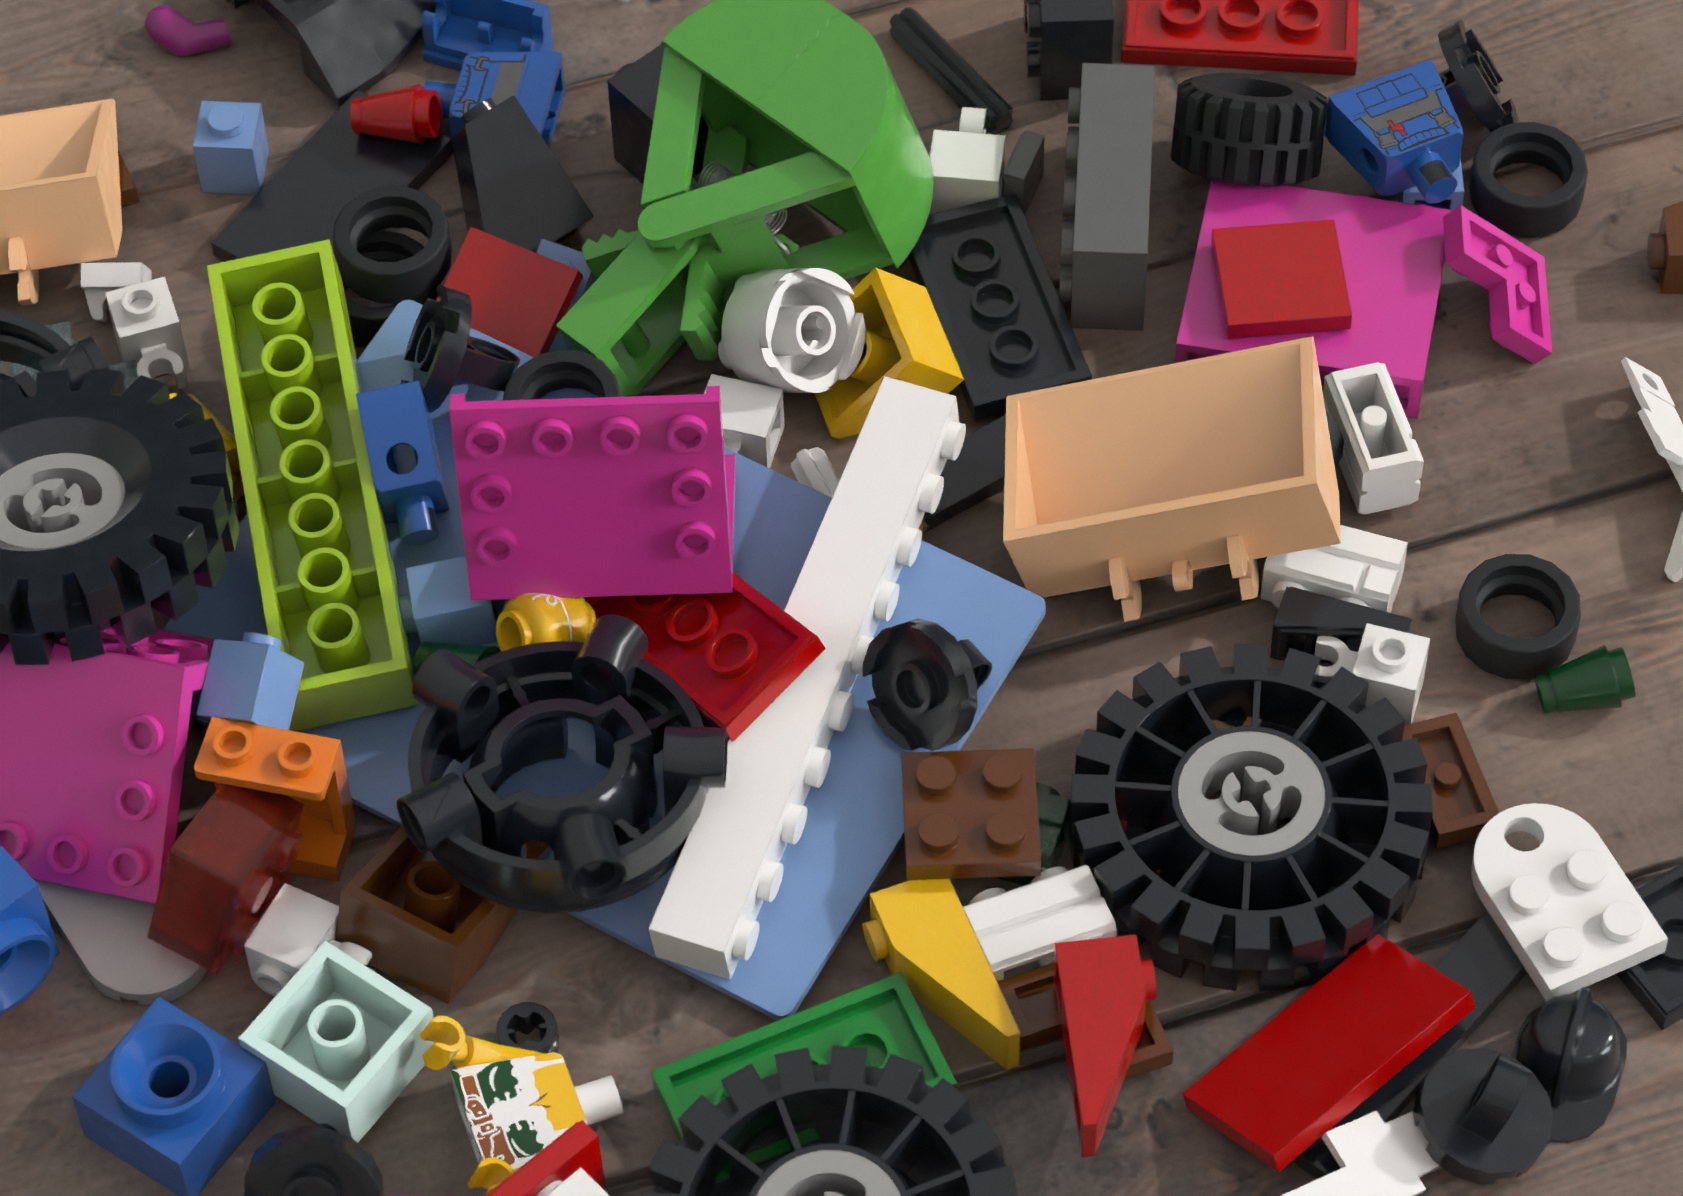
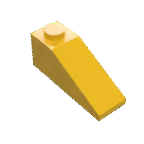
[862,879,1020,1070]

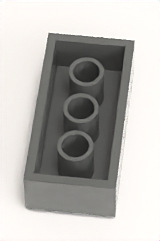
[1059,63,1155,331]

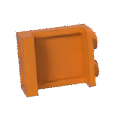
[194,716,357,881]

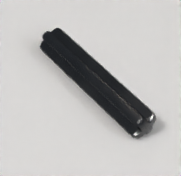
[890,7,1013,135]

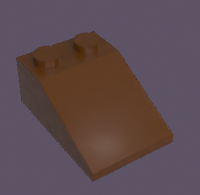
[335,825,552,1004]

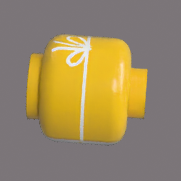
[496,593,596,652]

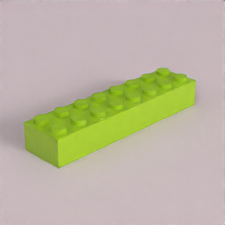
[207,239,420,731]

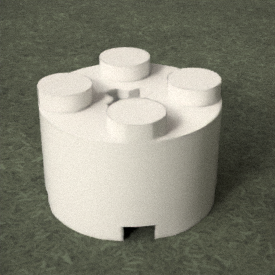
[718,268,866,393]

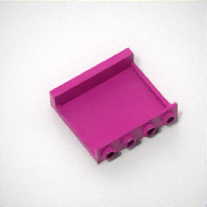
[1175,179,1453,419]

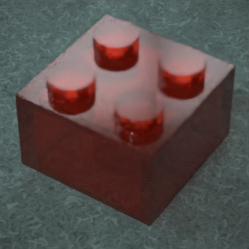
[147,784,304,974]

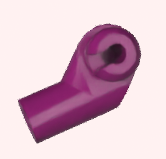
[145,6,231,57]

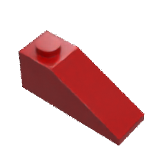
[1053,935,1157,1157]

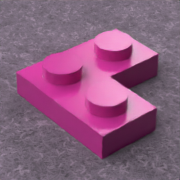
[1443,205,1552,364]

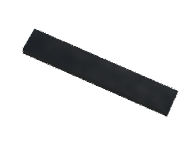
[1293,911,1527,1179]

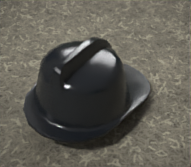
[1512,987,1627,1143]

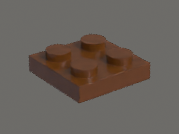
[901,748,1041,880]

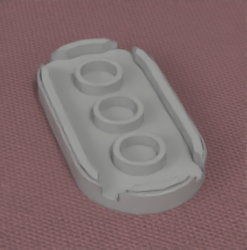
[34,858,216,1005]

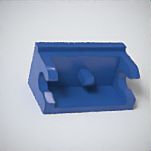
[422,0,553,71]

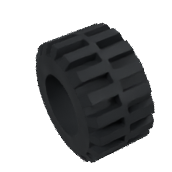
[1170,73,1328,186]

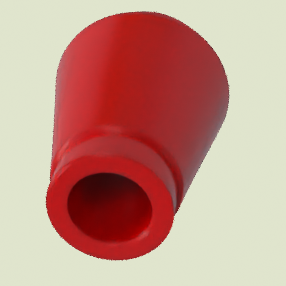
[350,84,442,144]

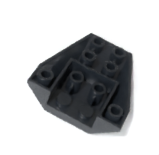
[227,0,436,107]

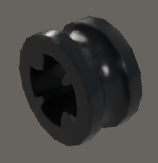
[497,1002,559,1054]

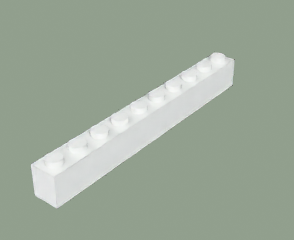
[649,376,966,980]

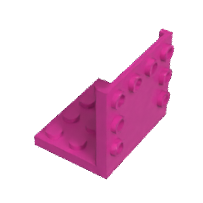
[449,386,736,600]
[0,627,214,904]

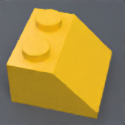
[814,267,964,439]

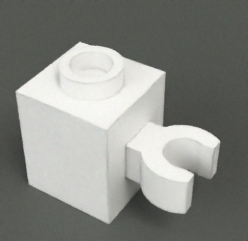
[928,107,1005,214]
[105,276,189,389]
[704,374,785,468]
[1315,623,1430,725]
[244,883,375,996]

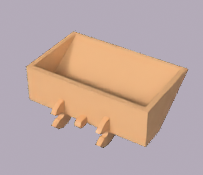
[0,99,122,306]
[1003,336,1341,622]

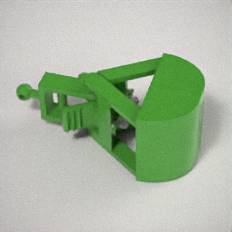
[556,0,934,397]

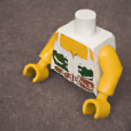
[419,1016,623,1196]

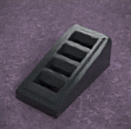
[1270,586,1412,663]

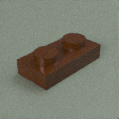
[1402,712,1499,848]

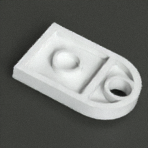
[1471,803,1668,1002]

